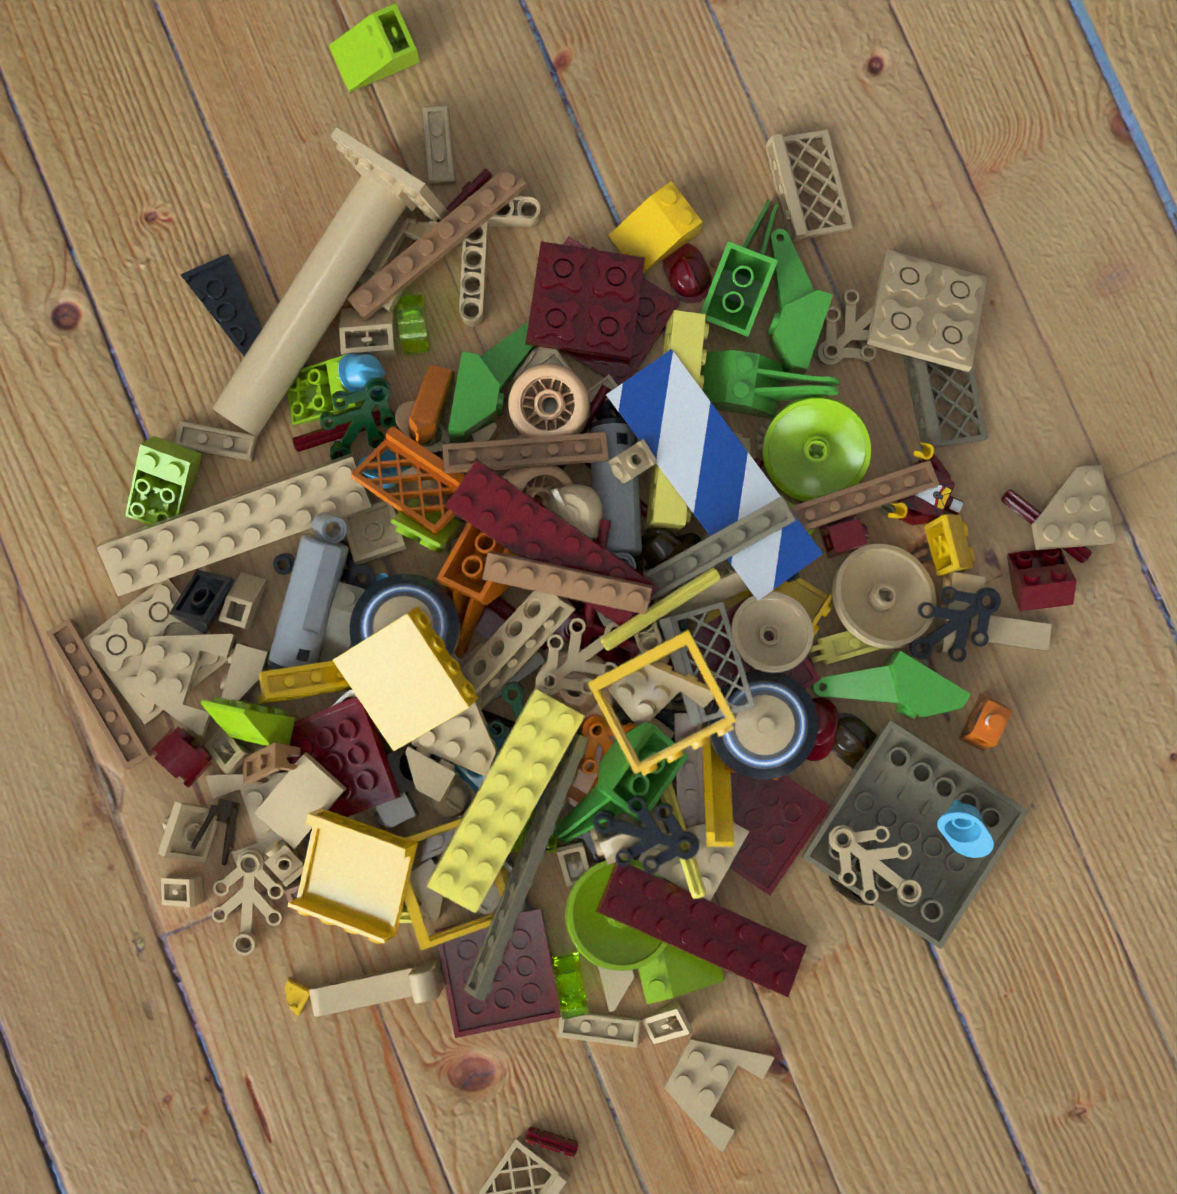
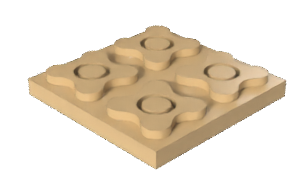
[867,249,987,372]
[83,578,228,725]

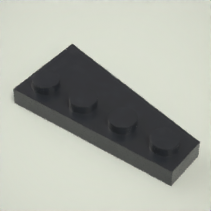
[180,254,262,356]

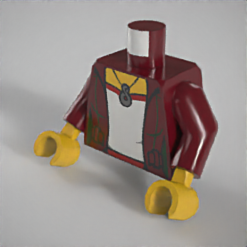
[888,442,963,526]

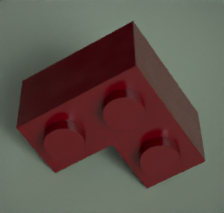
[819,515,869,559]

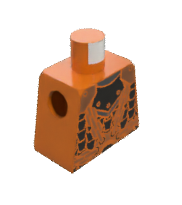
[959,694,1012,751]

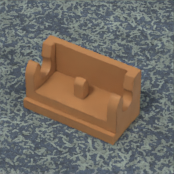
[243,742,300,784]

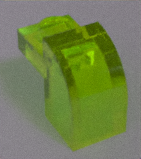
[396,294,430,355]
[551,953,589,1020]

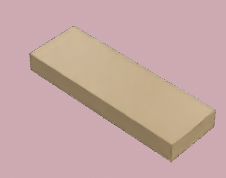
[422,105,455,186]
[175,421,258,462]
[967,614,1052,651]
[557,1008,641,1048]

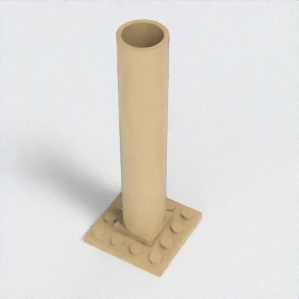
[212,127,450,436]

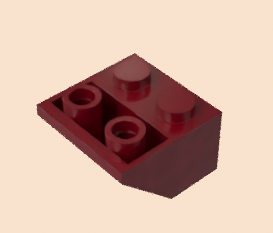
[1007,548,1077,611]

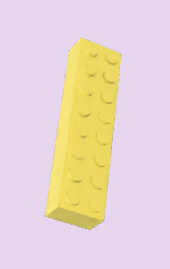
[645,310,709,534]
[427,688,585,913]

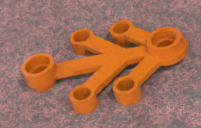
[579,714,637,787]

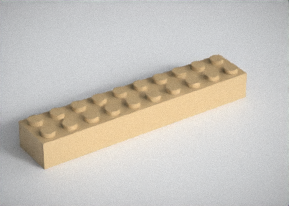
[97,452,372,596]

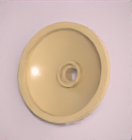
[731,592,813,673]

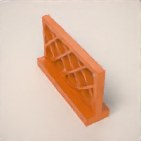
[351,426,466,536]

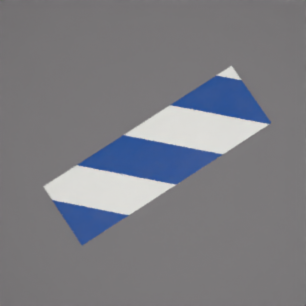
[606,349,823,601]

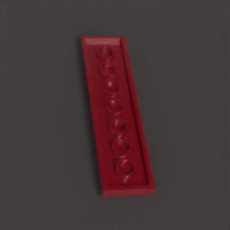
[445,459,659,626]
[596,860,807,997]

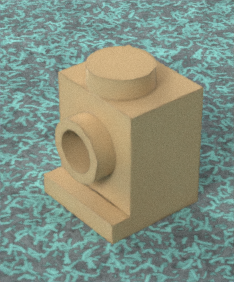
[608,439,658,485]
[263,839,305,887]

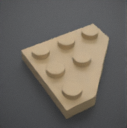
[1032,465,1116,550]
[411,678,498,776]
[637,822,749,902]

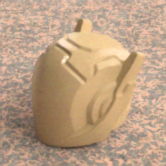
[550,482,603,537]

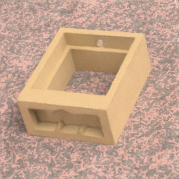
[589,805,667,865]

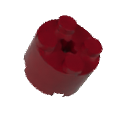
[149,726,213,788]

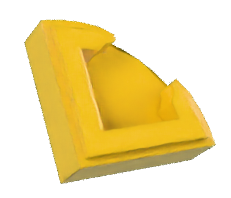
[285,978,310,1016]

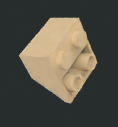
[339,307,398,359]

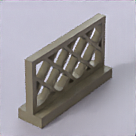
[903,354,987,451]
[659,601,755,726]

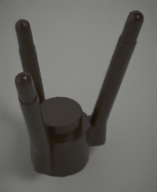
[190,799,240,866]

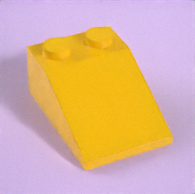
[608,181,703,274]
[924,514,975,577]

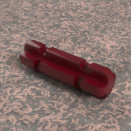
[525,1127,578,1157]

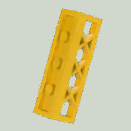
[257,661,352,705]
[702,736,734,847]

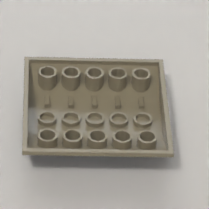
[802,720,1028,949]

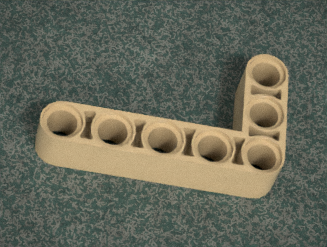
[459,196,541,327]
[634,559,749,664]
[309,960,444,1016]

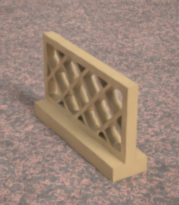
[765,129,853,243]
[478,1138,571,1194]

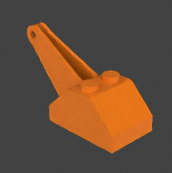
[436,522,518,658]

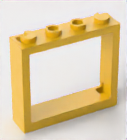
[588,630,736,776]
[403,817,509,950]

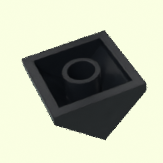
[169,570,235,635]

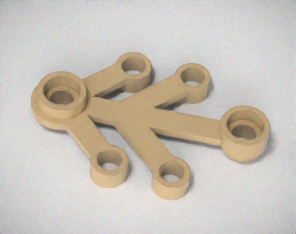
[817,289,877,366]
[536,618,619,696]
[829,825,922,904]
[211,849,285,956]

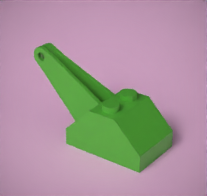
[700,199,779,337]
[767,229,833,375]
[448,321,535,443]
[701,350,840,419]
[811,651,971,719]
[553,722,689,843]

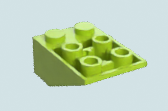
[329,3,420,93]
[287,354,374,426]
[125,436,202,524]
[391,498,464,553]
[201,697,295,746]

